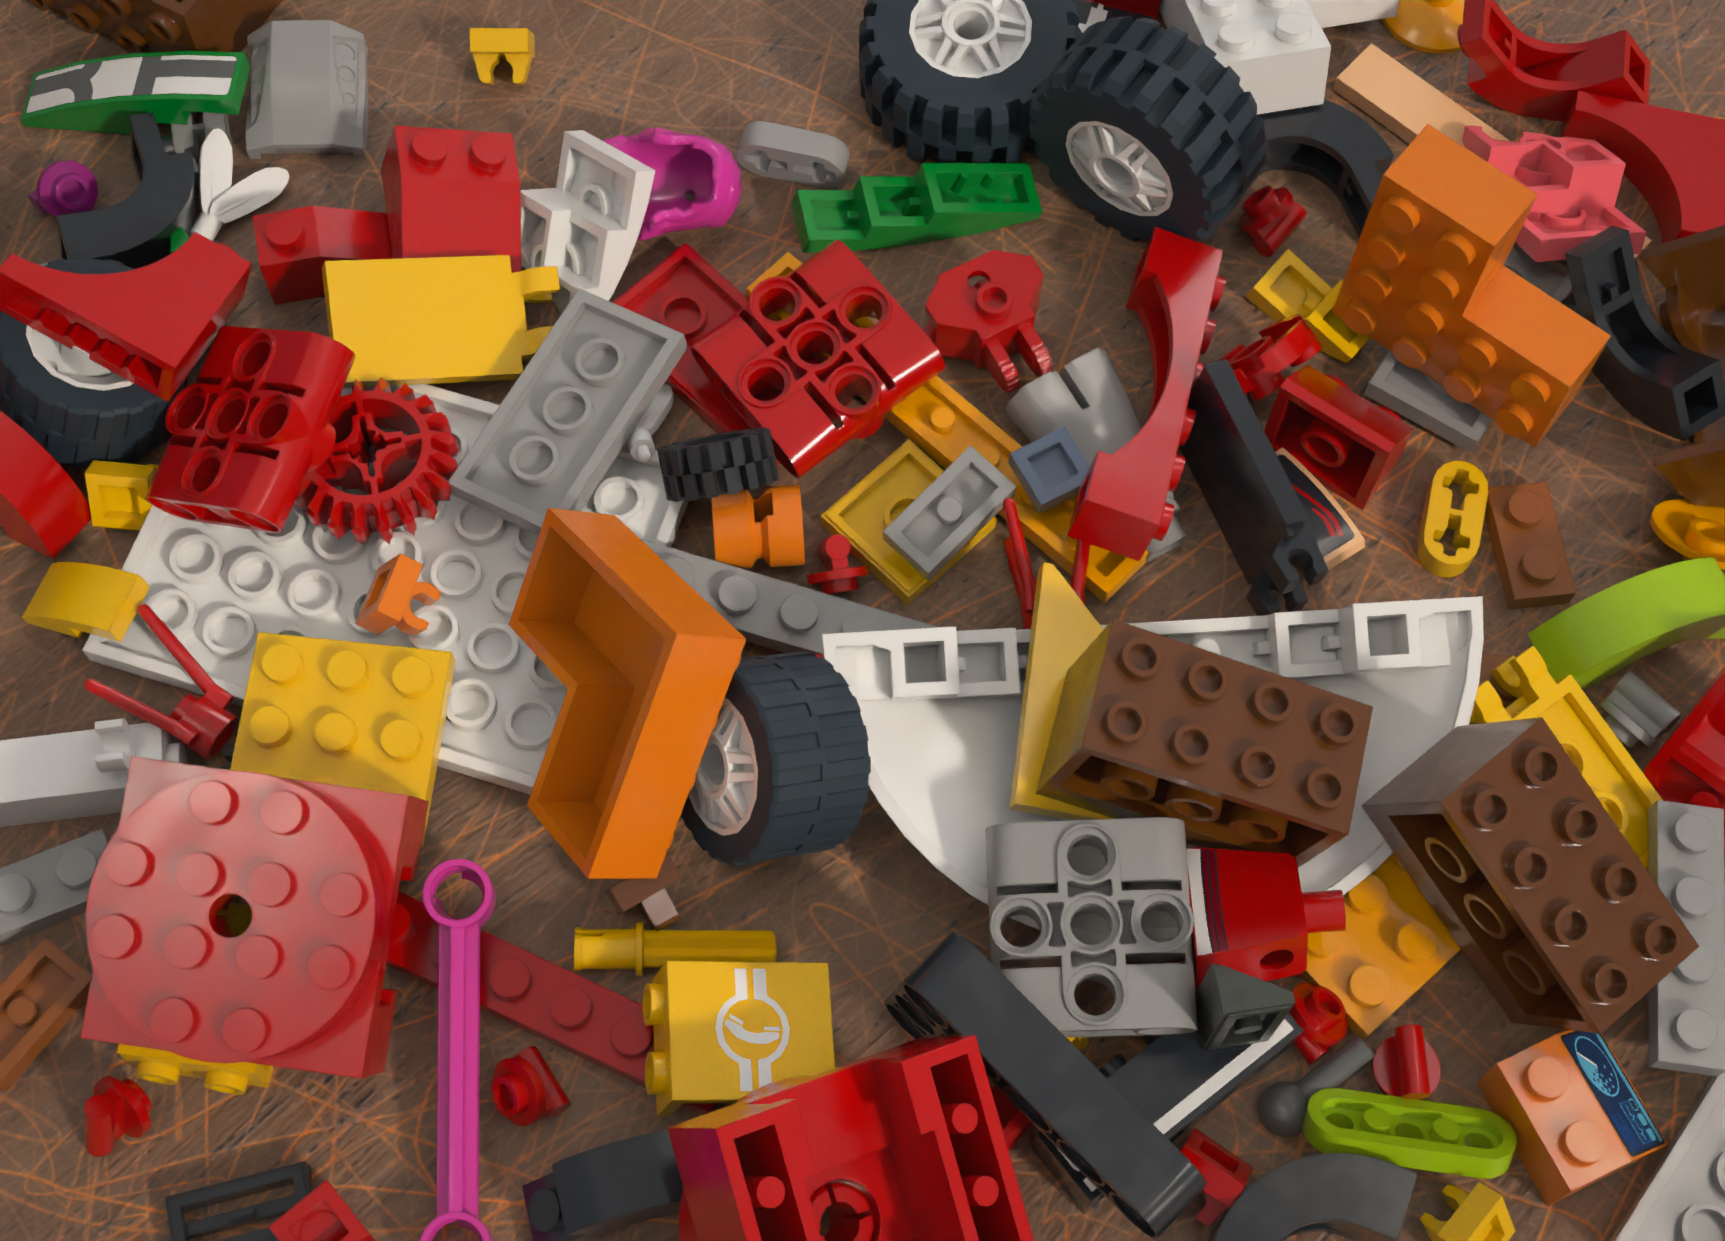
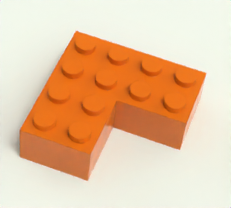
[1332,124,1611,448]
[509,508,746,879]

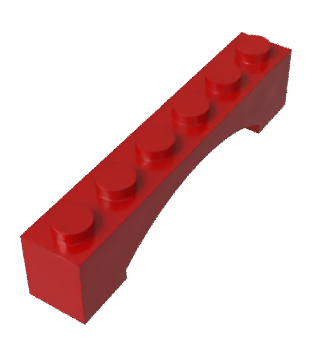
[1067,227,1226,561]

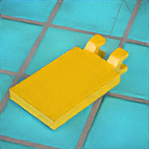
[322,255,560,388]
[1469,646,1663,869]

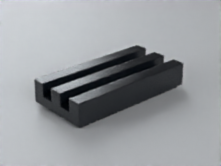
[165,1161,312,1241]

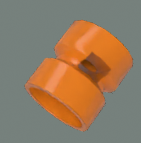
[711,485,805,569]

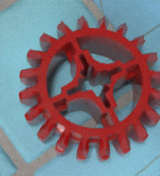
[295,377,459,546]

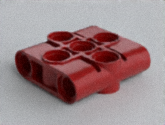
[690,240,945,479]
[144,326,356,533]

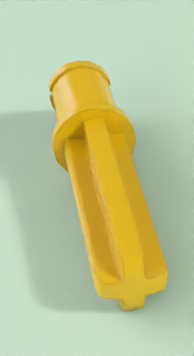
[574,922,777,976]

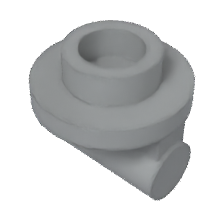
[1600,671,1682,748]

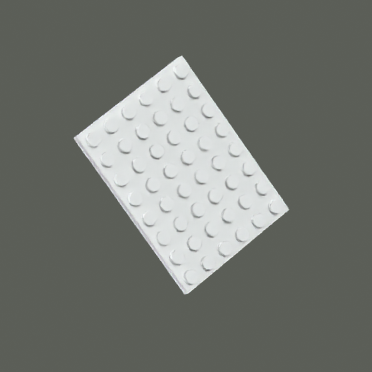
[83,384,689,795]

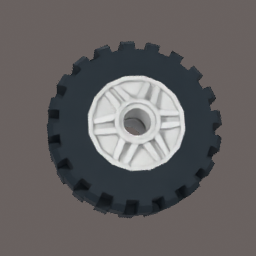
[859,0,1082,163]
[1029,16,1266,243]

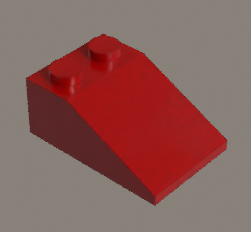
[381,126,521,273]

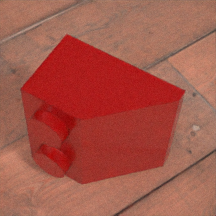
[1264,365,1414,510]

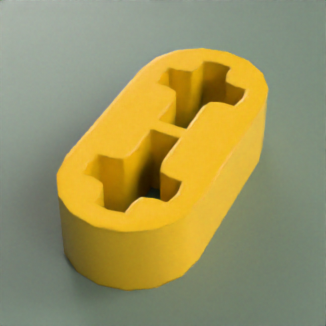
[1417,461,1488,578]

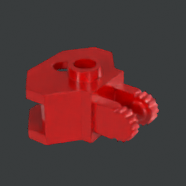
[924,250,1053,393]

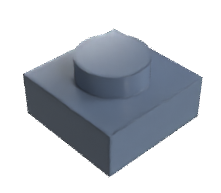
[1008,426,1090,514]

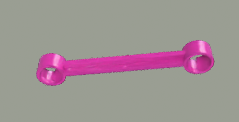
[420,859,496,1241]

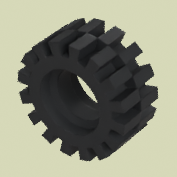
[657,428,779,502]

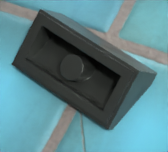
[1196,964,1296,1051]

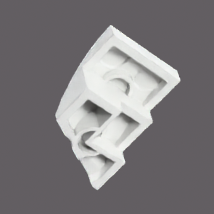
[520,130,655,314]

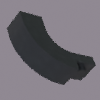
[1256,99,1394,238]
[57,112,195,269]
[1560,226,1725,441]
[522,1129,683,1241]
[1208,1153,1418,1241]

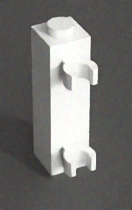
[0,718,188,827]

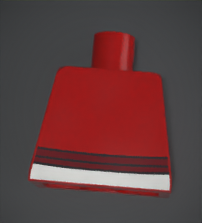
[1186,847,1346,989]

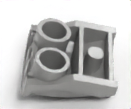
[246,20,369,159]

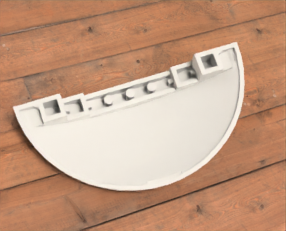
[821,596,1484,945]

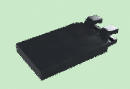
[1179,359,1329,616]

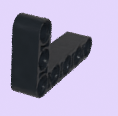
[884,932,1207,1240]

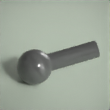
[1258,1035,1375,1137]

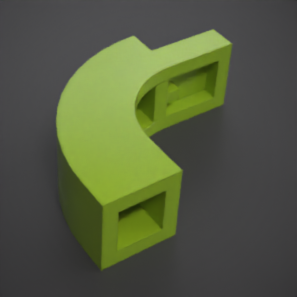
[1528,557,1725,689]

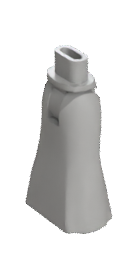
[1005,348,1189,561]

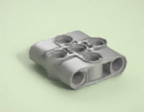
[985,817,1198,1038]

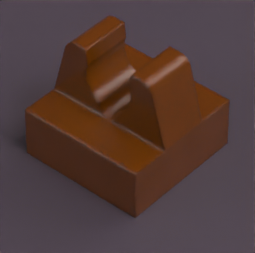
[605,854,682,931]

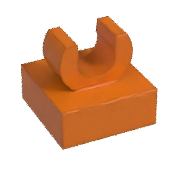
[355,553,441,635]

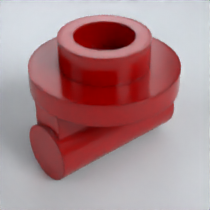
[1239,186,1306,257]
[806,534,869,594]
[1289,982,1347,1065]
[1371,1024,1441,1100]
[491,1046,571,1127]
[84,1076,152,1157]

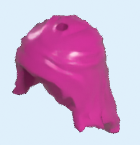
[603,127,742,241]

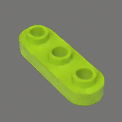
[1302,1088,1517,1179]

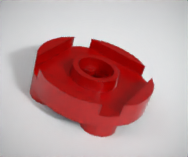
[1218,314,1323,401]

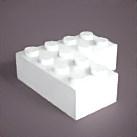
[1159,0,1399,115]

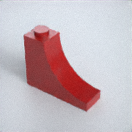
[1560,91,1725,244]
[0,232,252,402]

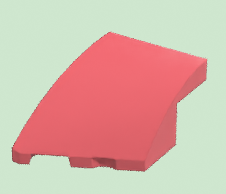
[1462,125,1646,262]

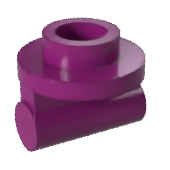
[27,159,98,218]

